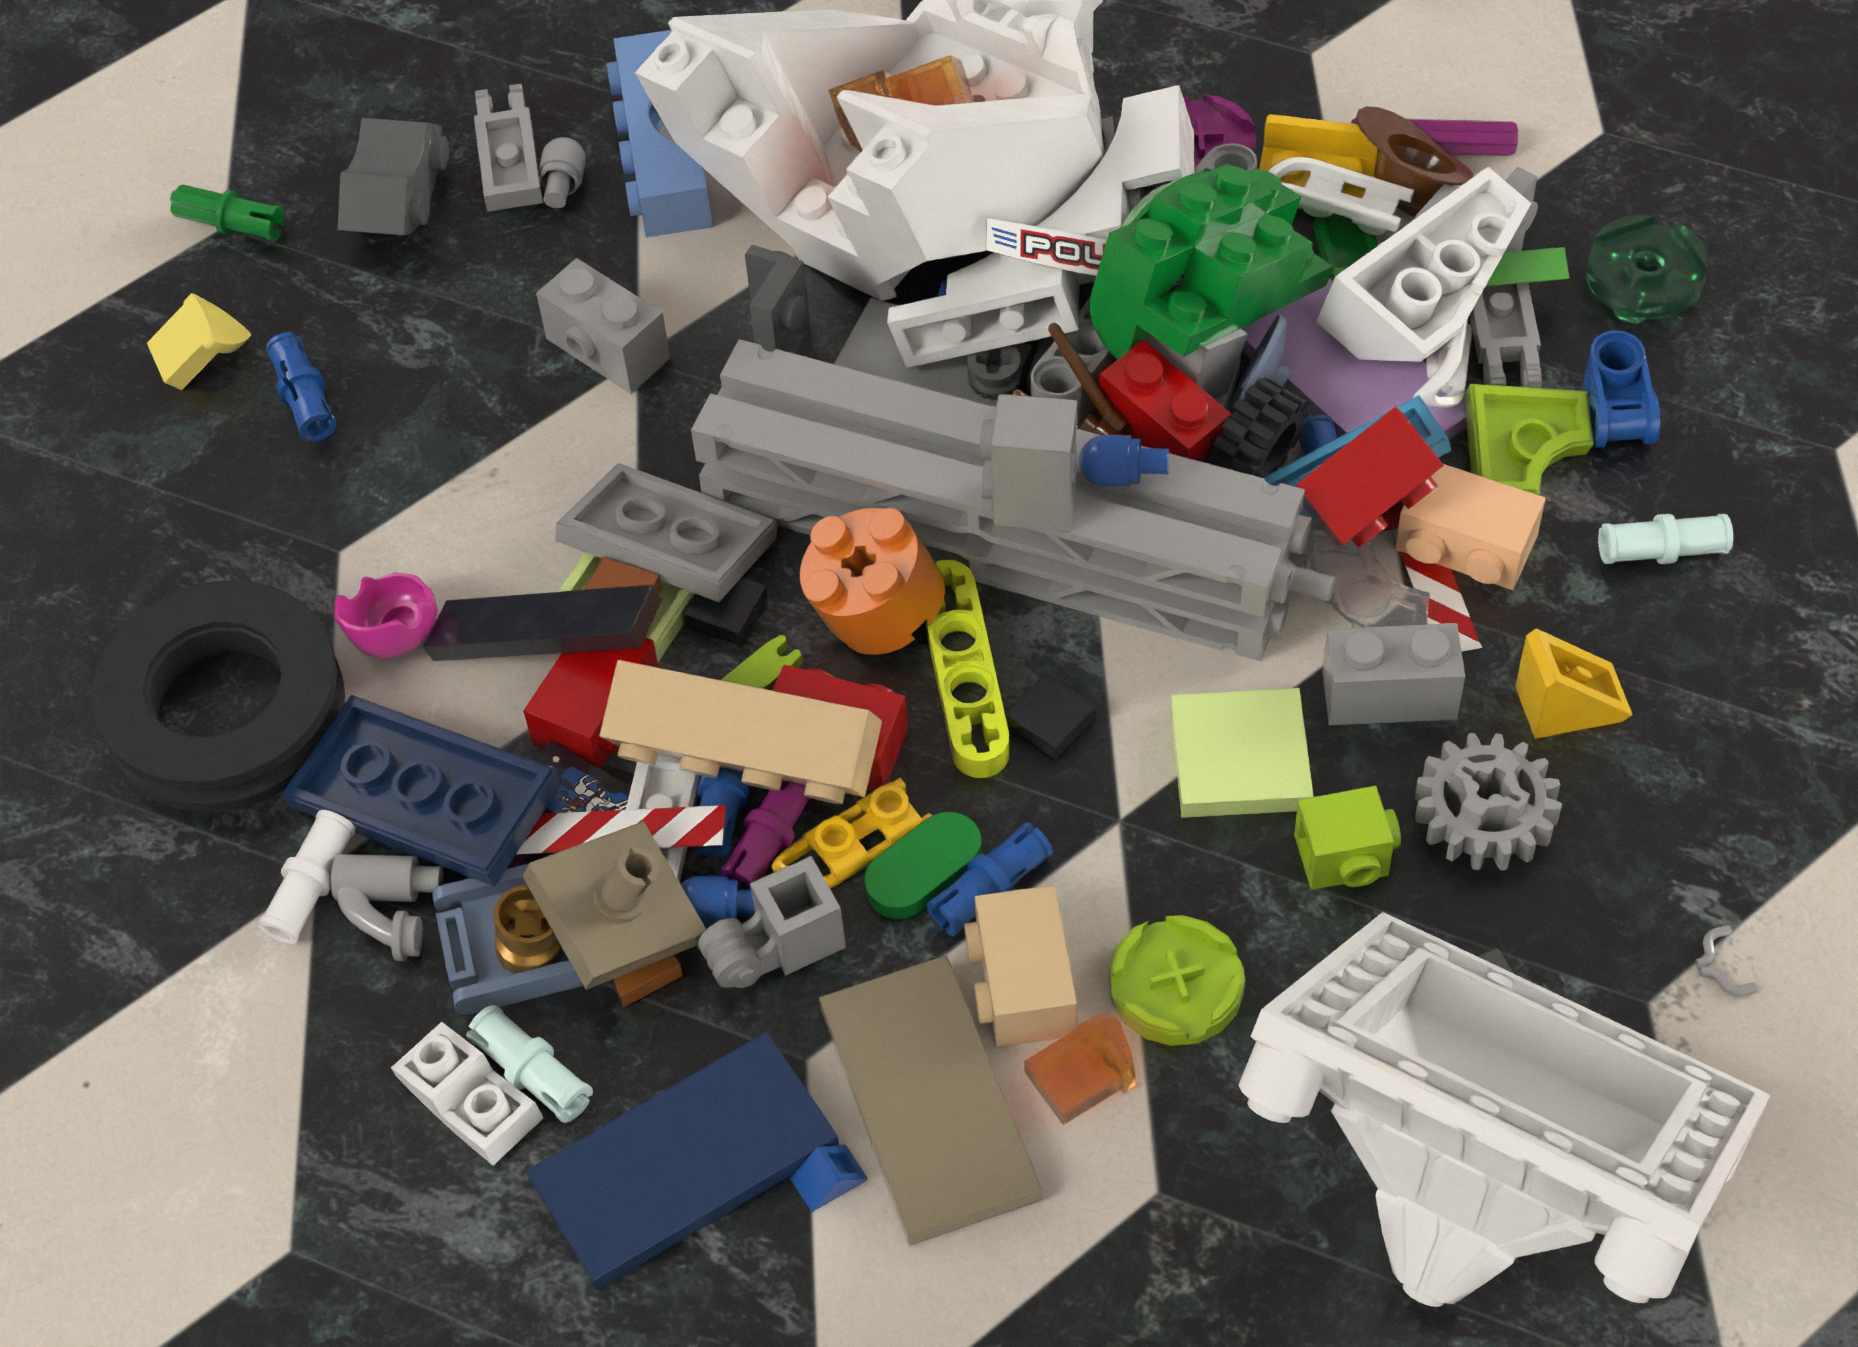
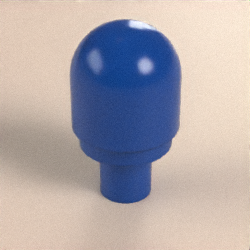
[1079,435,1169,487]
[681,876,755,929]

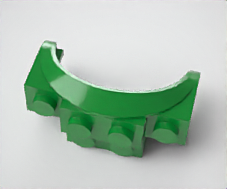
[1090,163,1333,360]

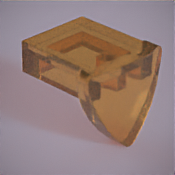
[1024,1013,1137,1125]

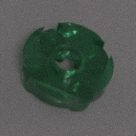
[1586,215,1708,324]

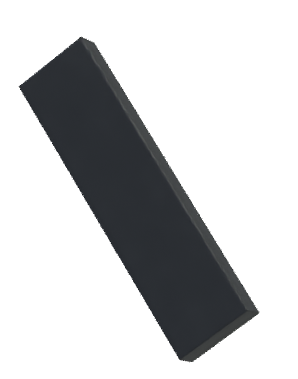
[423,585,662,661]

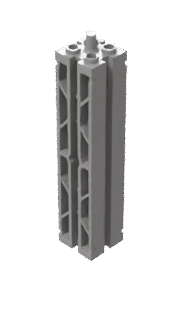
[691,339,1336,661]

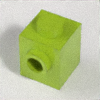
[1294,786,1401,890]

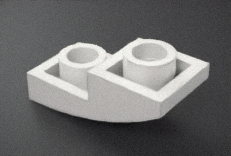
[391,1022,543,1165]

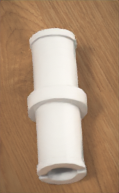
[258,810,356,944]

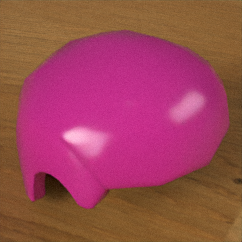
[334,572,438,659]

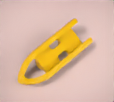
[772,778,932,889]

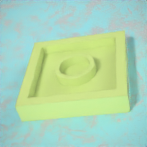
[1170,688,1314,818]

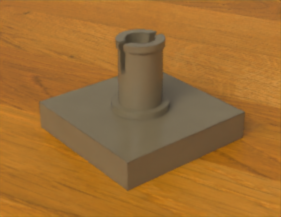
[522,821,707,990]

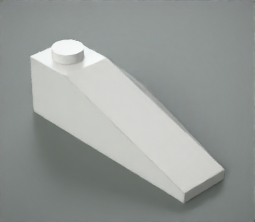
[1316,167,1531,362]

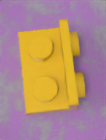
[1259,114,1378,209]

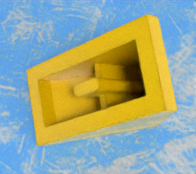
[1515,628,1633,739]

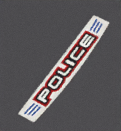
[986,218,1186,287]

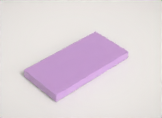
[1241,278,1467,440]

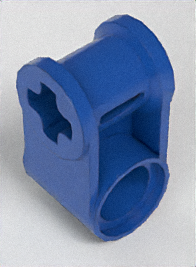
[1582,330,1660,448]

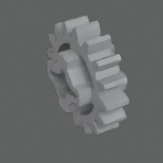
[1414,733,1562,871]

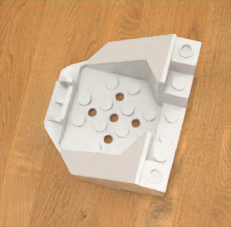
[635,0,1106,301]

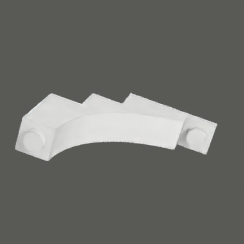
[887,85,1194,368]

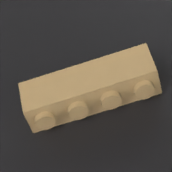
[599,660,882,804]

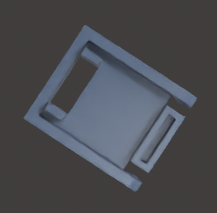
[432,864,584,1015]

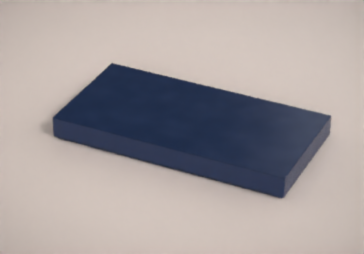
[281,695,563,887]
[526,1031,839,1291]

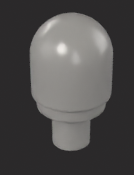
[538,137,586,208]

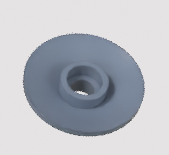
[1227,314,1292,414]

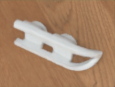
[1268,157,1414,235]
[1413,318,1472,408]

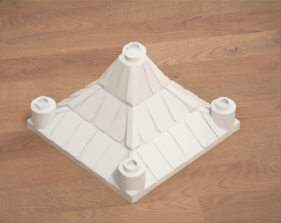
[1238,912,1771,1307]

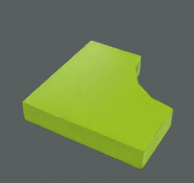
[1464,384,1593,495]

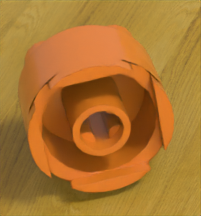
[800,508,945,655]

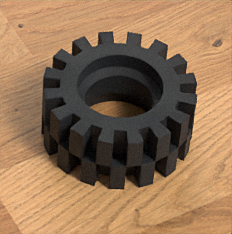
[1208,377,1310,478]

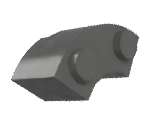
[338,118,449,235]

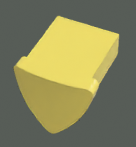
[147,293,251,390]

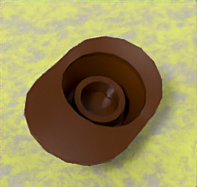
[1355,106,1473,218]

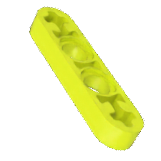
[924,560,1009,778]

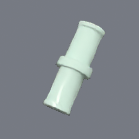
[1598,514,1733,564]
[466,1005,593,1123]

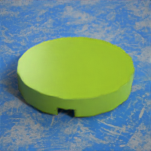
[1109,915,1245,1046]

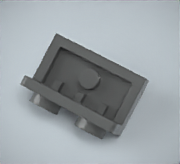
[745,245,812,357]

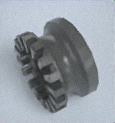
[967,345,1021,399]

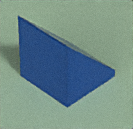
[790,1145,868,1213]

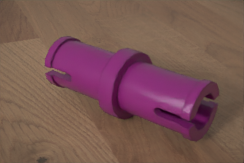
[719,780,810,890]

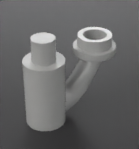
[331,854,444,961]

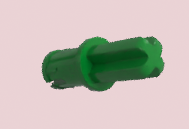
[170,184,285,242]

